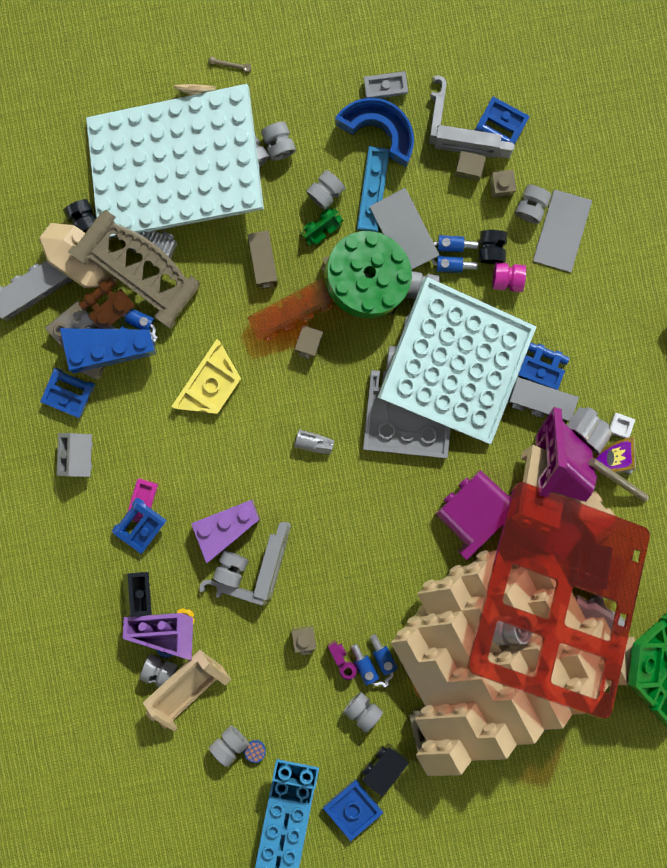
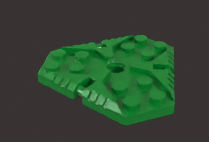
[628,612,667,728]

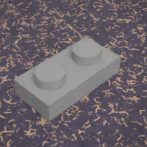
[364,71,408,98]

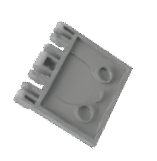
[363,370,450,458]

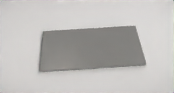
[370,188,439,270]
[533,189,592,272]

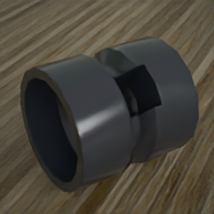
[63,199,96,233]
[478,230,507,264]

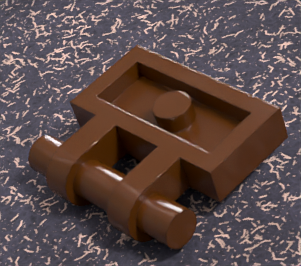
[78,277,135,329]

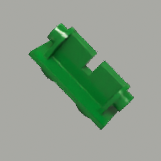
[300,208,344,247]

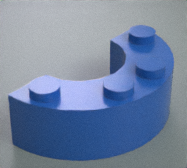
[335,98,414,168]

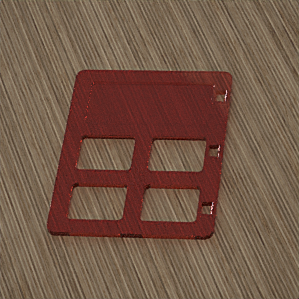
[467,482,650,719]

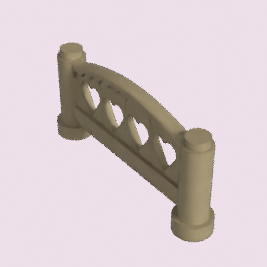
[68,209,201,329]

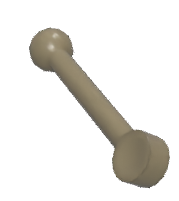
[208,56,251,73]

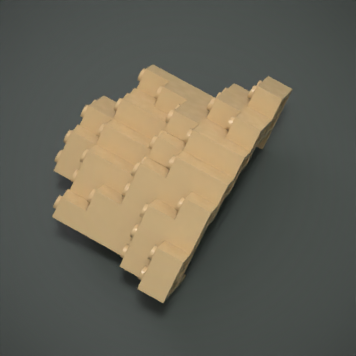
[391,550,635,776]

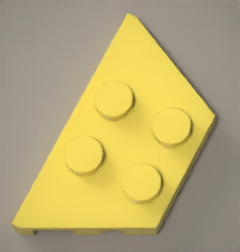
[171,339,241,414]

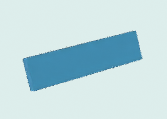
[357,146,390,232]

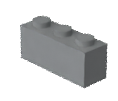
[507,377,579,422]

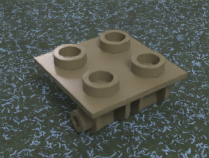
[45,301,99,350]

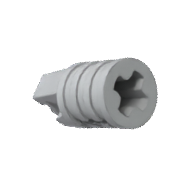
[294,429,334,454]

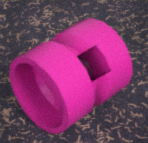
[492,262,526,292]

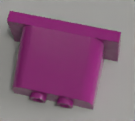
[535,407,597,502]
[435,470,521,560]

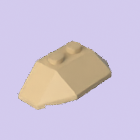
[39,223,118,288]

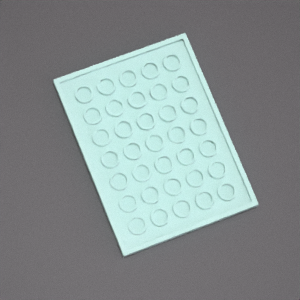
[86,84,264,239]

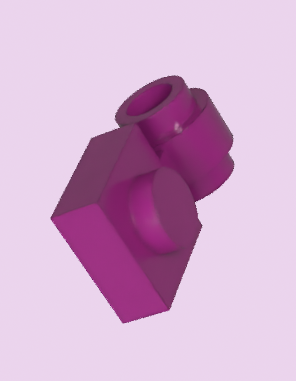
[328,640,357,680]

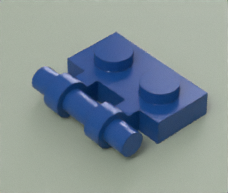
[518,342,570,390]

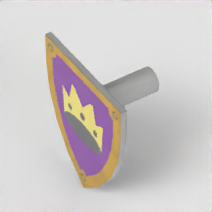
[593,436,636,475]

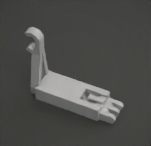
[428,76,515,159]
[200,522,291,605]

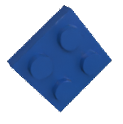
[323,779,383,841]

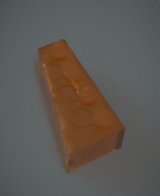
[247,278,336,342]

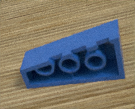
[60,328,157,373]

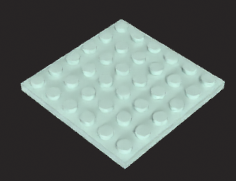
[377,277,536,444]

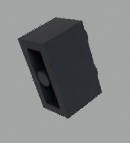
[123,572,152,617]
[361,743,409,797]

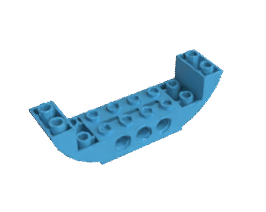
[255,759,319,868]

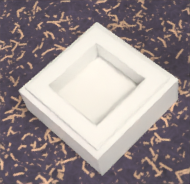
[609,413,635,439]

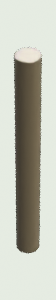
[588,458,649,502]

